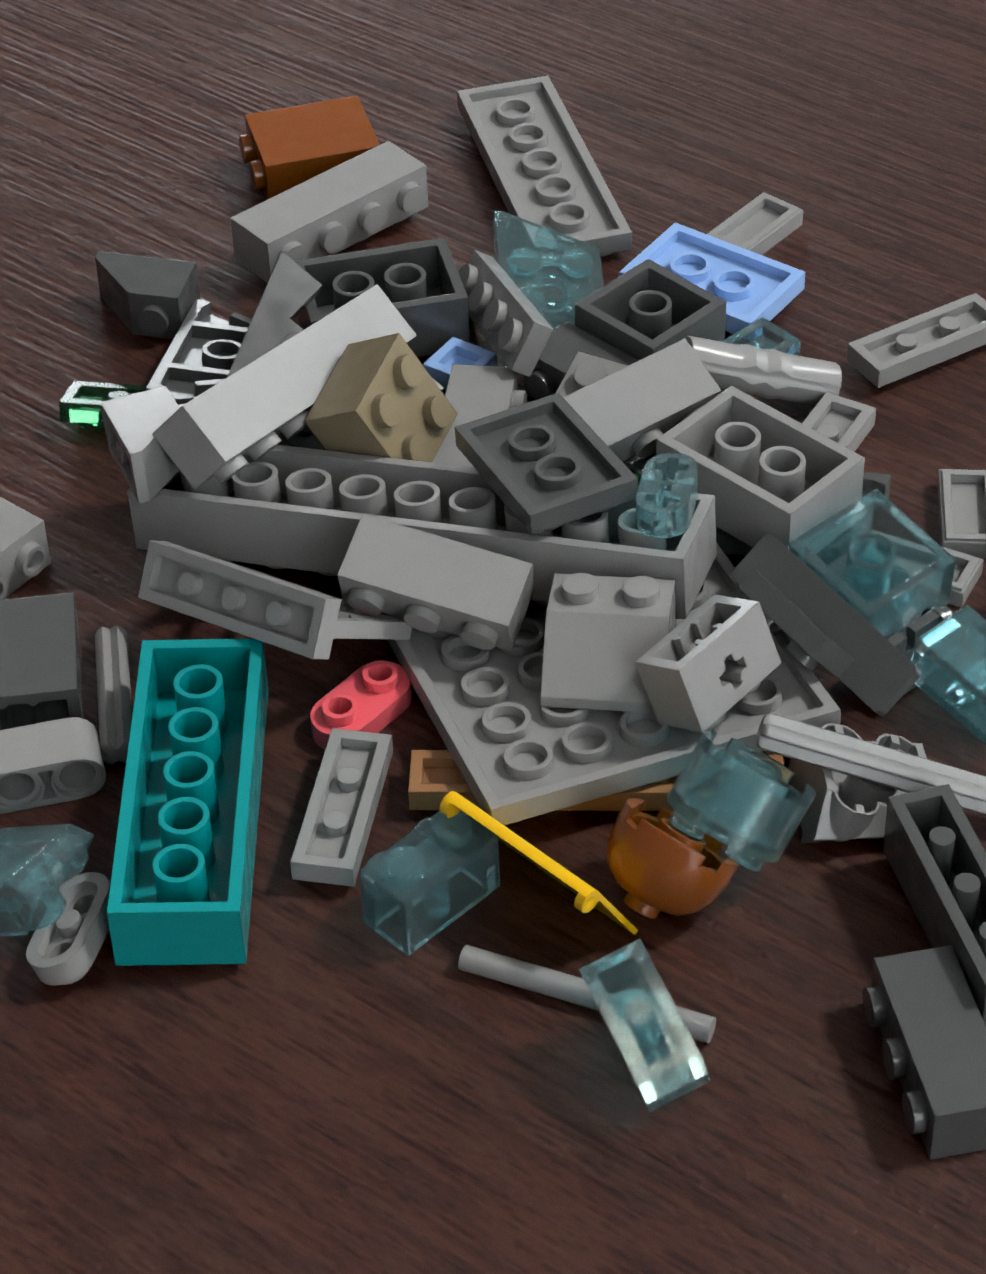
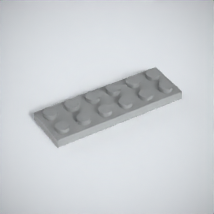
[457,76,632,266]

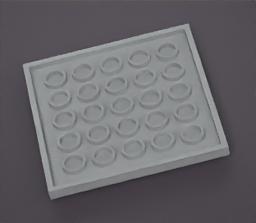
[386,543,841,825]

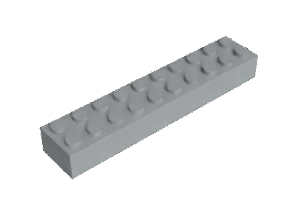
[127,445,717,620]

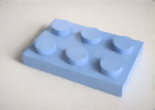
[619,222,806,340]

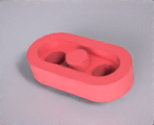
[310,660,412,750]

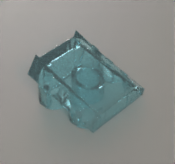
[0,824,94,936]

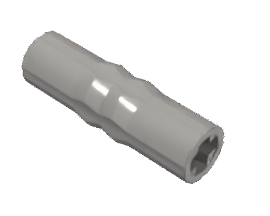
[683,335,842,406]

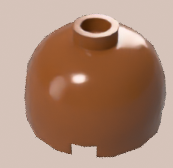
[607,798,740,919]

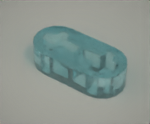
[636,453,698,539]

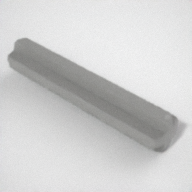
[95,625,132,765]

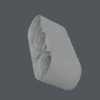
[0,717,106,815]

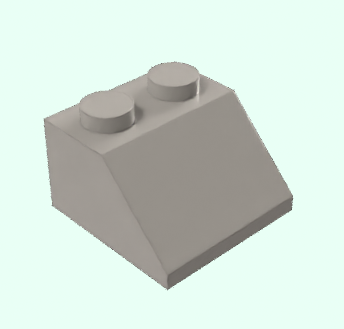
[540,573,676,713]

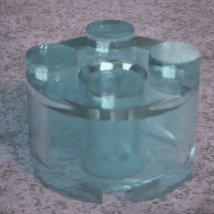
[666,730,817,872]

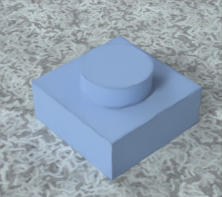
[423,337,497,390]

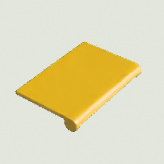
[439,791,638,935]

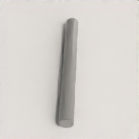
[458,944,716,1043]

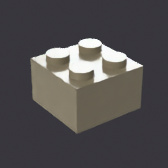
[304,333,458,462]

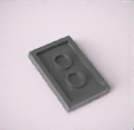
[454,393,639,535]

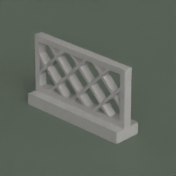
[138,540,412,659]

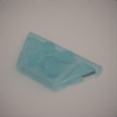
[492,211,604,374]

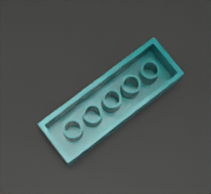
[107,638,269,966]

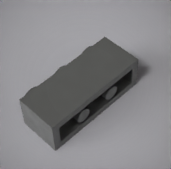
[862,945,986,1160]

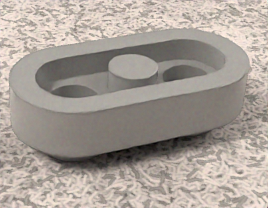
[26,872,110,986]

